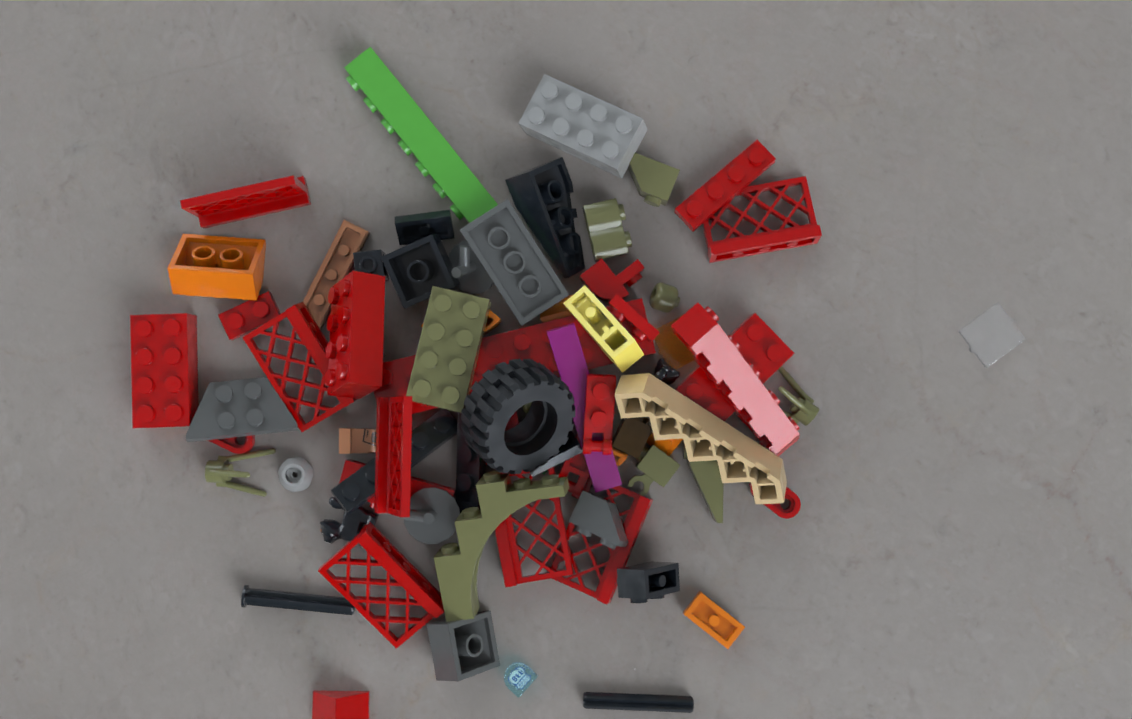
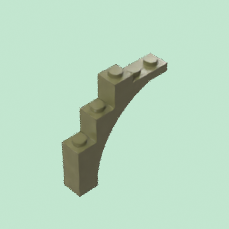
[434,471,569,622]

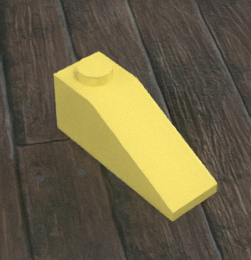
[563,285,644,373]

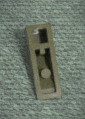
[683,442,724,523]

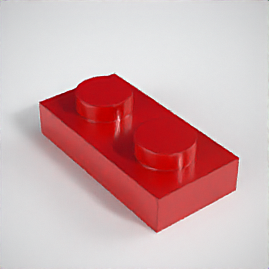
[218,291,281,340]
[608,294,660,342]

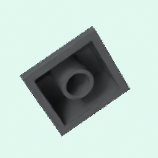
[427,610,500,682]

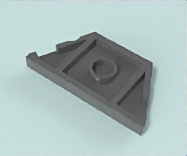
[186,377,298,443]

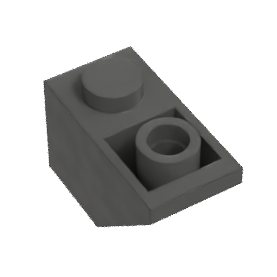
[569,490,628,549]

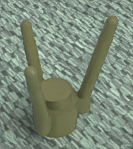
[778,366,819,426]
[205,448,276,497]

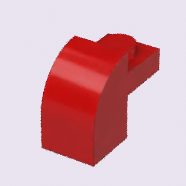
[579,259,645,302]

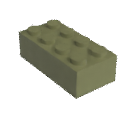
[406,286,491,413]

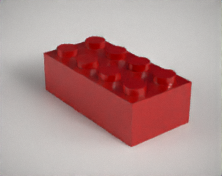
[325,270,385,399]
[130,313,199,428]
[675,313,795,422]

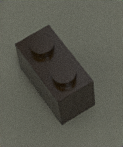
[612,417,652,458]

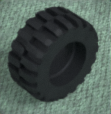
[461,359,575,474]

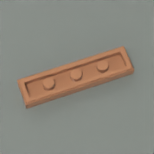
[303,220,370,330]

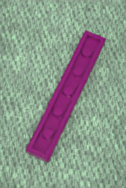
[547,323,622,493]

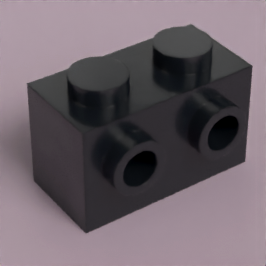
[617,561,680,603]

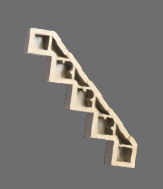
[615,373,787,504]

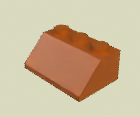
[167,234,266,300]

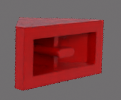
[312,690,370,719]

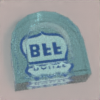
[504,662,538,698]

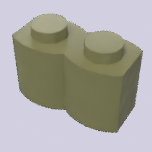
[582,198,632,262]

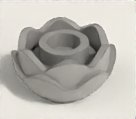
[278,457,314,492]

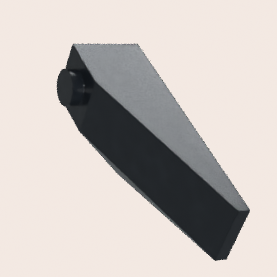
[505,157,585,279]

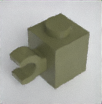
[628,444,680,496]

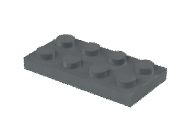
[460,199,569,326]

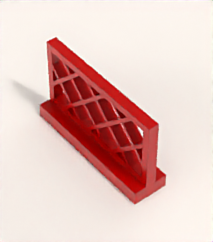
[180,175,311,228]
[702,176,822,263]
[242,302,357,432]
[374,396,412,517]
[495,467,574,588]
[551,475,653,605]
[318,522,444,649]

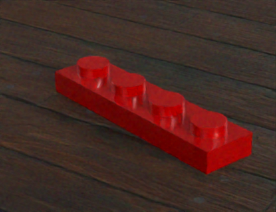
[674,140,776,232]

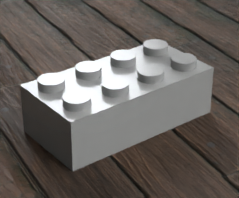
[519,74,648,179]

